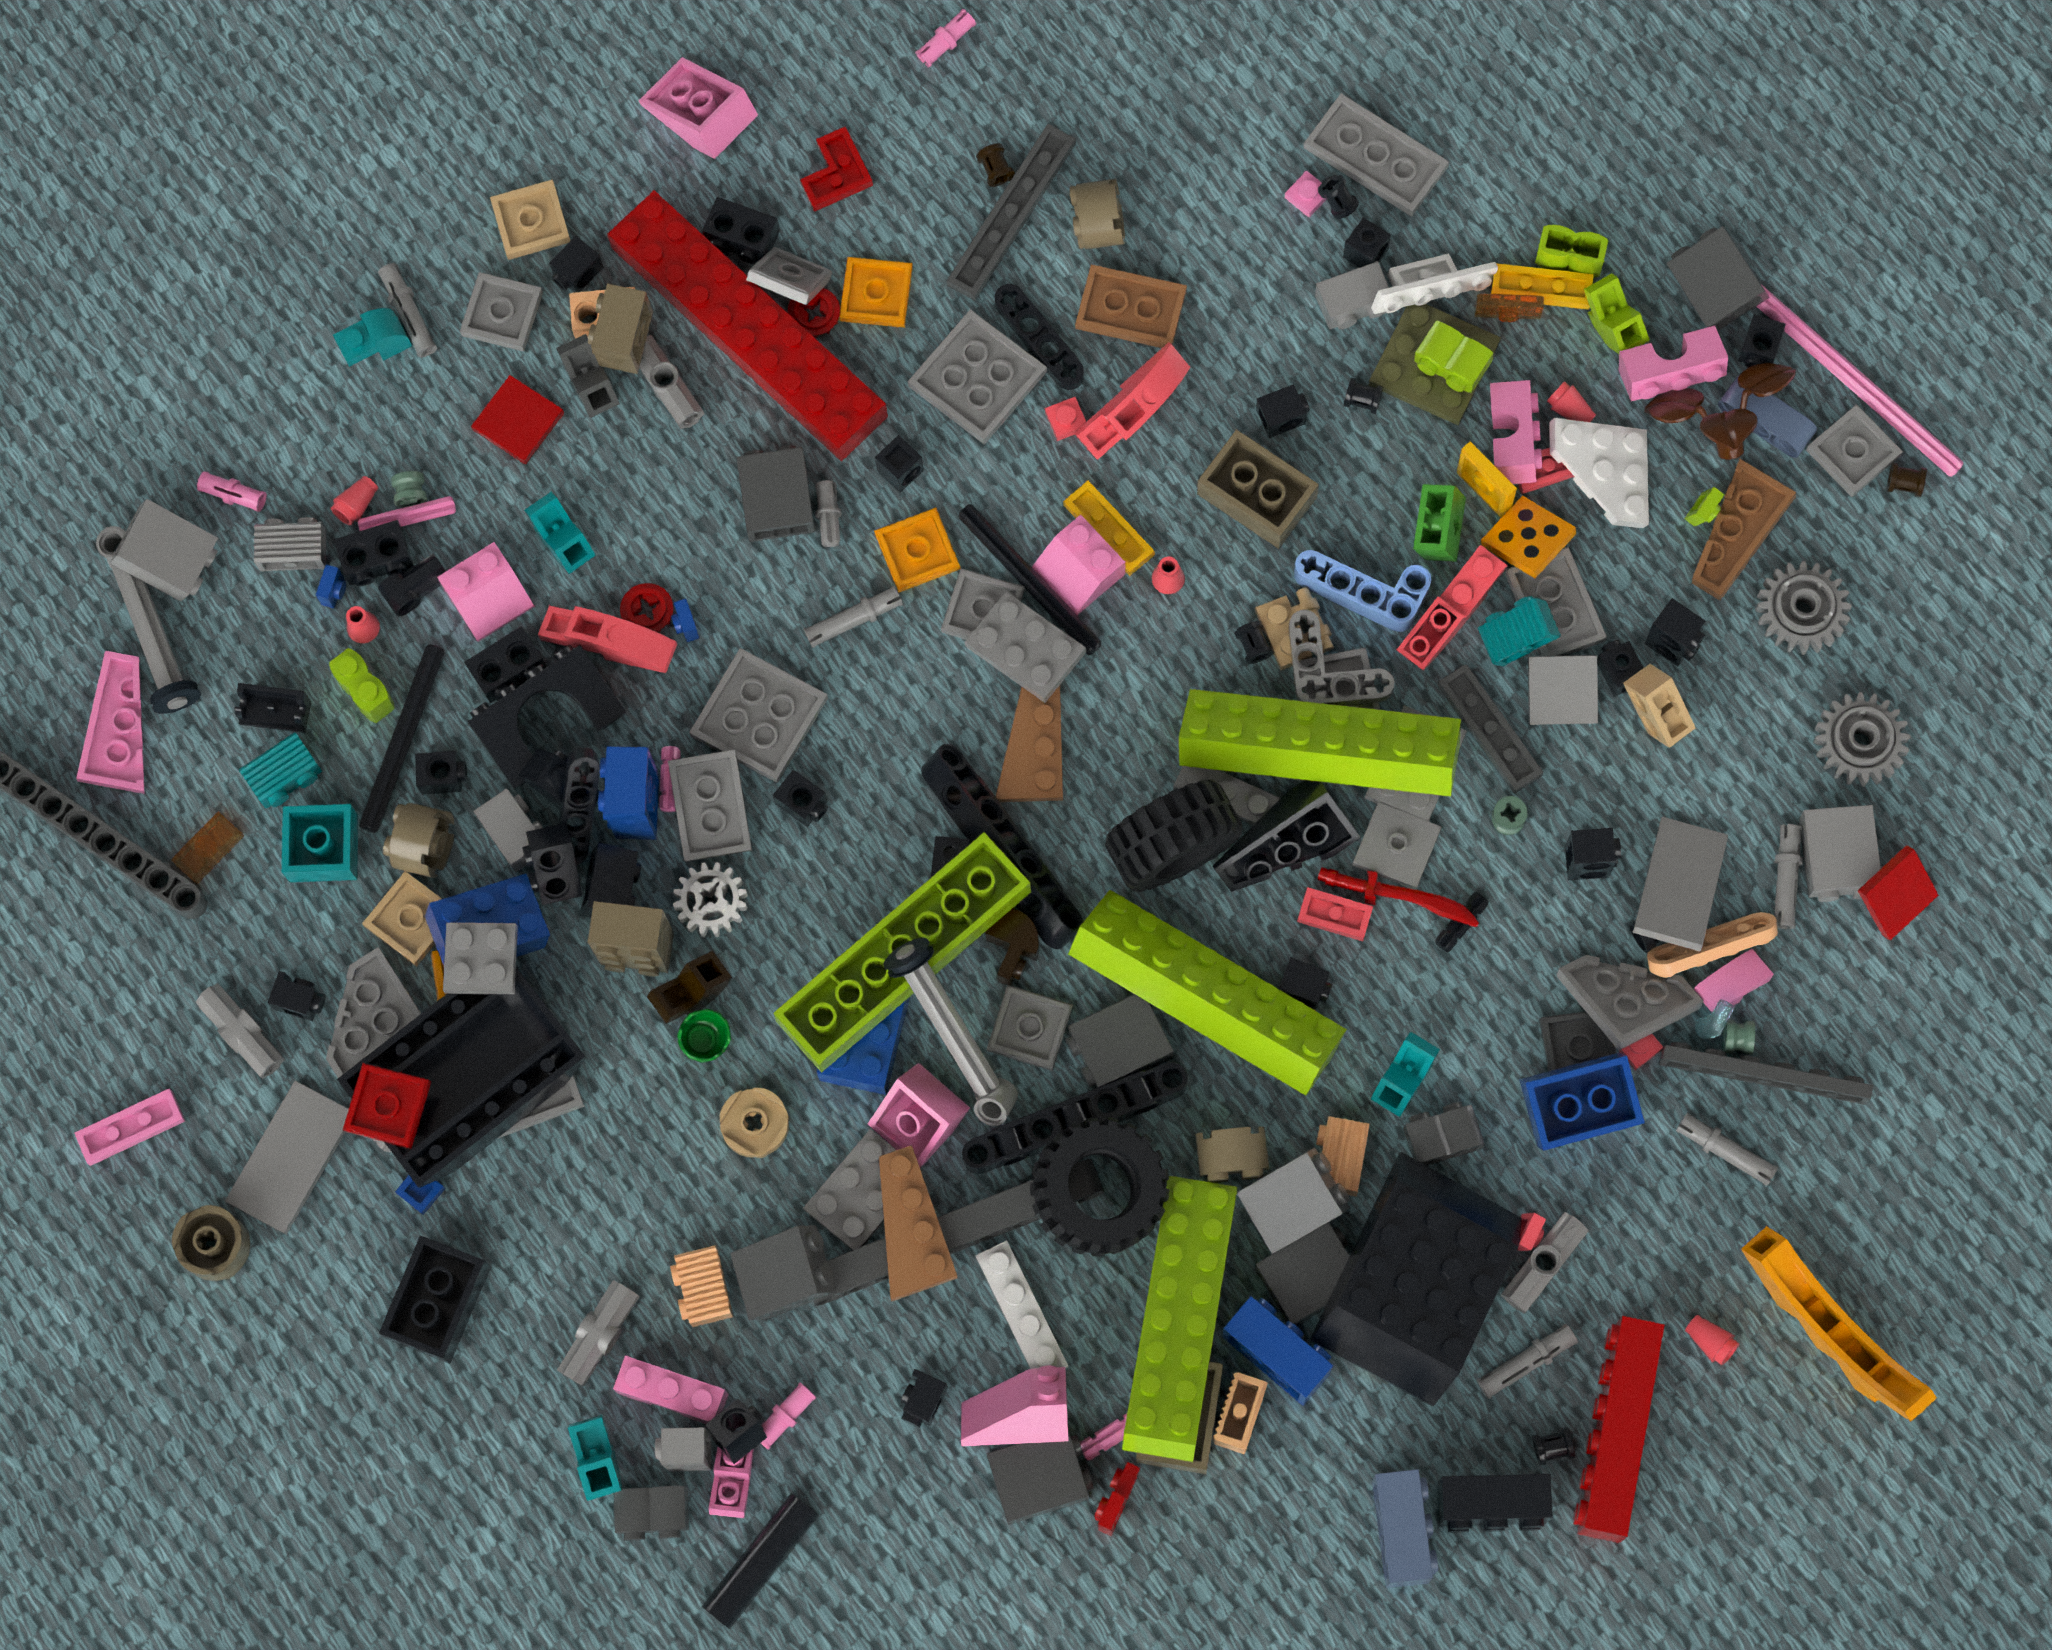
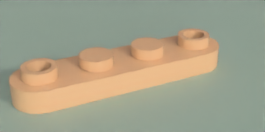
[1647,912,1778,978]

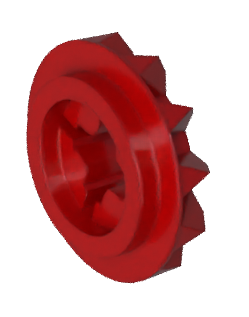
[788,288,840,338]
[620,583,674,633]

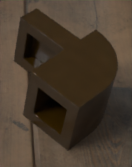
[985,908,1039,986]
[647,950,732,1024]

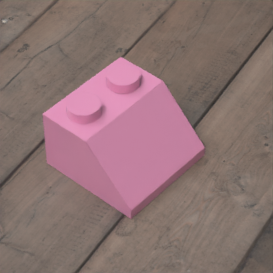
[1032,515,1126,615]
[437,542,535,642]
[868,1063,970,1168]

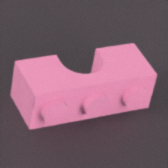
[1618,326,1728,402]
[1490,380,1542,484]
[613,1356,729,1424]

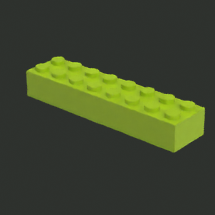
[1179,689,1461,797]
[773,832,1031,1073]
[1068,890,1347,1096]
[1122,1176,1238,1462]

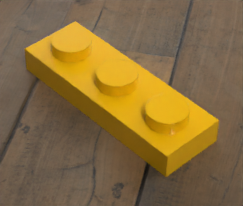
[1490,263,1594,310]
[1063,480,1155,576]

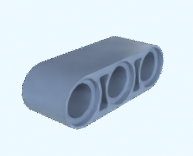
[1718,376,1817,458]

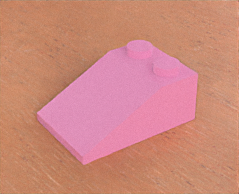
[639,57,758,159]
[961,1365,1068,1446]

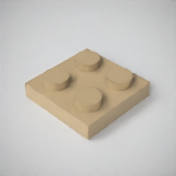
[490,179,571,260]
[362,871,442,967]

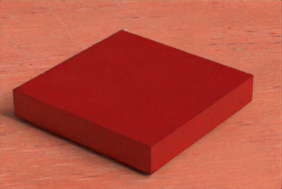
[471,375,564,465]
[1857,845,1939,941]
[342,1063,431,1149]

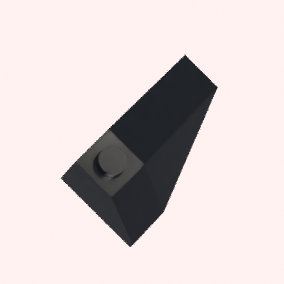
[1212,780,1361,892]

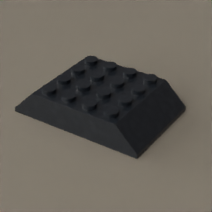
[337,967,586,1188]
[1310,1152,1522,1406]

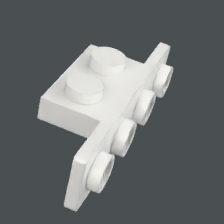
[1371,254,1498,314]

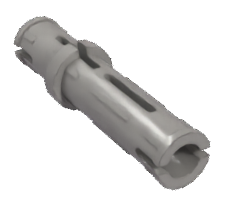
[378,263,437,358]
[803,586,903,648]
[1774,824,1803,929]
[1676,1112,1778,1186]
[1477,1324,1578,1399]

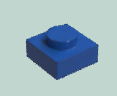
[315,565,346,608]
[671,599,699,642]
[395,1175,446,1215]

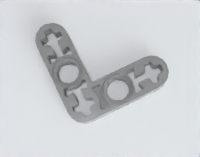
[1289,610,1395,706]

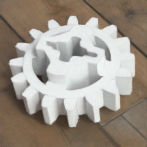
[673,863,748,937]

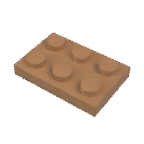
[1075,264,1187,348]

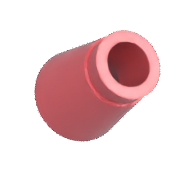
[1547,381,1596,422]
[331,476,378,525]
[1152,556,1185,594]
[346,606,380,643]
[1685,1315,1739,1365]

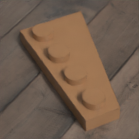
[1692,458,1796,601]
[996,686,1063,802]
[879,1145,958,1301]

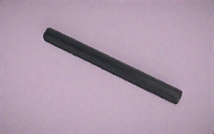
[959,504,1101,655]
[359,644,445,833]

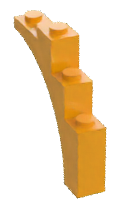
[1741,1226,1937,1422]

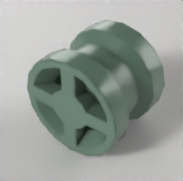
[391,471,427,508]
[1492,796,1528,835]
[1722,1019,1755,1055]

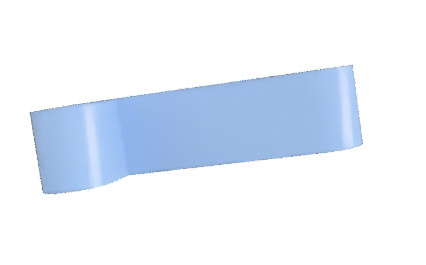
[1294,550,1431,632]

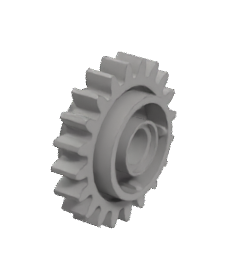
[1755,561,1852,655]
[1813,692,1911,787]

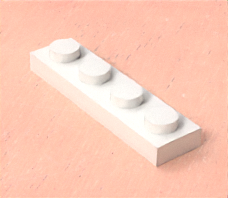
[975,1240,1068,1369]

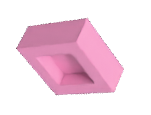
[1285,170,1326,217]

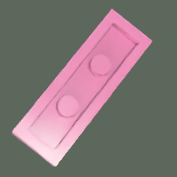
[74,1088,185,1166]

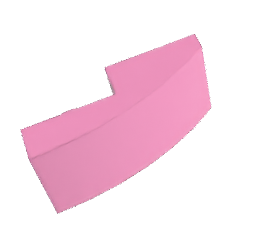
[1694,949,1774,1016]
[709,1447,754,1518]

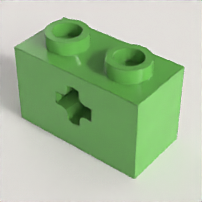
[1413,484,1466,562]

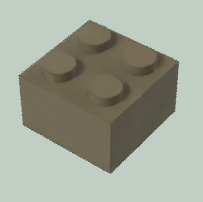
[588,283,653,374]

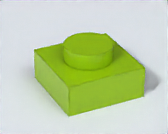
[1684,487,1724,526]

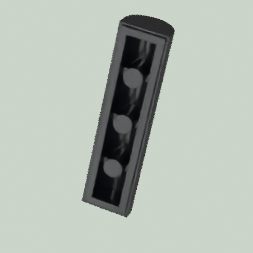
[701,1493,819,1629]

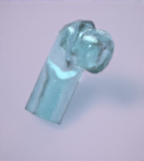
[1695,999,1735,1039]

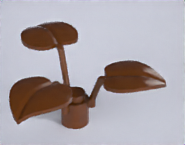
[1644,363,1796,460]

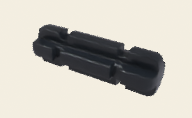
[1435,892,1488,952]

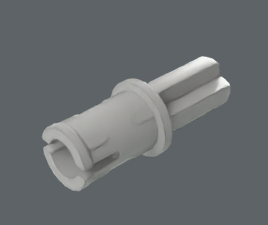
[815,480,842,547]

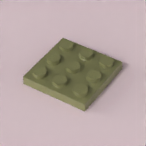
[1368,304,1501,426]

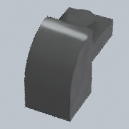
[556,334,620,418]

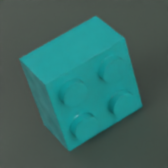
[282,804,358,882]

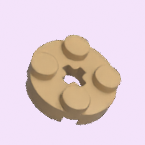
[720,1088,789,1158]

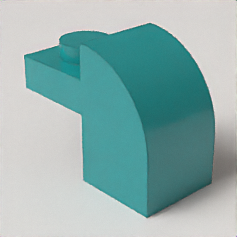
[333,308,412,367]
[524,491,596,574]
[1371,1031,1440,1117]
[568,1415,622,1501]

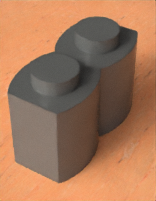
[1403,1102,1485,1166]
[614,1486,689,1541]

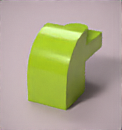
[1584,273,1650,354]

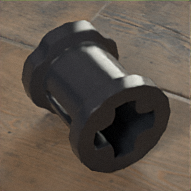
[1318,175,1359,219]
[1344,377,1383,414]
[1234,621,1275,664]
[1532,1427,1575,1466]

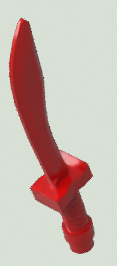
[1318,867,1479,927]

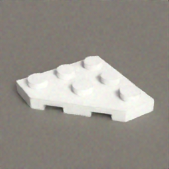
[1549,418,1649,528]

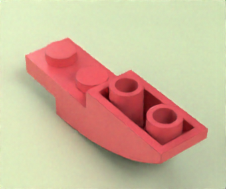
[1074,342,1191,460]
[1396,545,1508,671]
[538,606,677,673]

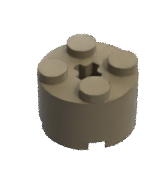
[1070,178,1125,250]
[383,803,455,878]
[1195,1126,1269,1183]
[172,1205,250,1281]

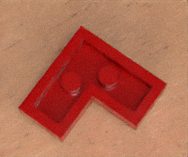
[800,126,873,212]
[1094,1462,1140,1536]

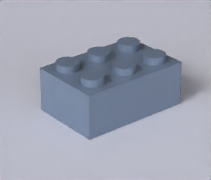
[1372,1469,1438,1588]

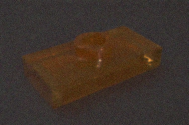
[1474,294,1544,323]
[171,811,244,885]

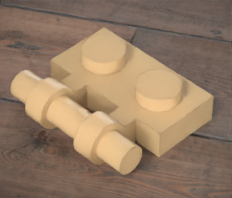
[1255,587,1334,670]

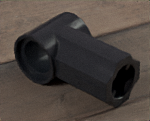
[378,554,446,617]

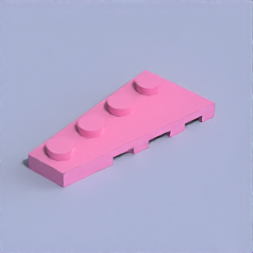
[76,651,145,794]

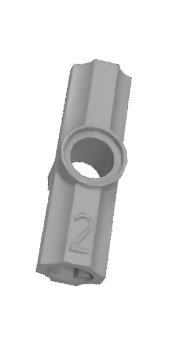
[639,335,704,429]
[196,983,285,1079]
[1500,1212,1589,1314]
[557,1280,640,1387]

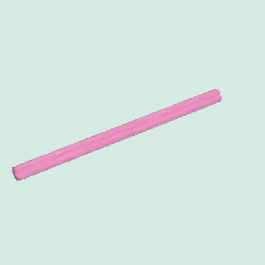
[1756,284,1963,477]

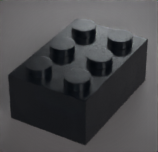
[379,1235,491,1364]
[1437,1474,1553,1533]

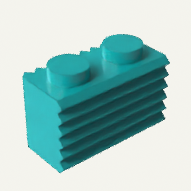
[1478,596,1561,666]
[239,732,322,809]

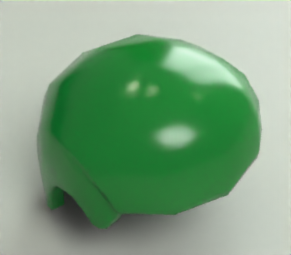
[677,1008,731,1063]

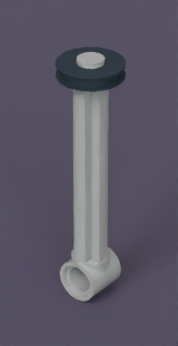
[96,526,201,714]
[883,938,1018,1126]

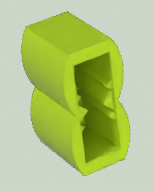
[1535,225,1608,278]
[1414,320,1493,393]
[329,648,395,723]

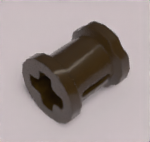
[976,143,1015,187]
[1886,462,1927,498]

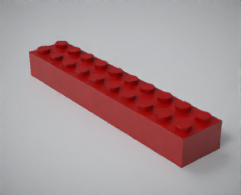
[607,190,888,462]

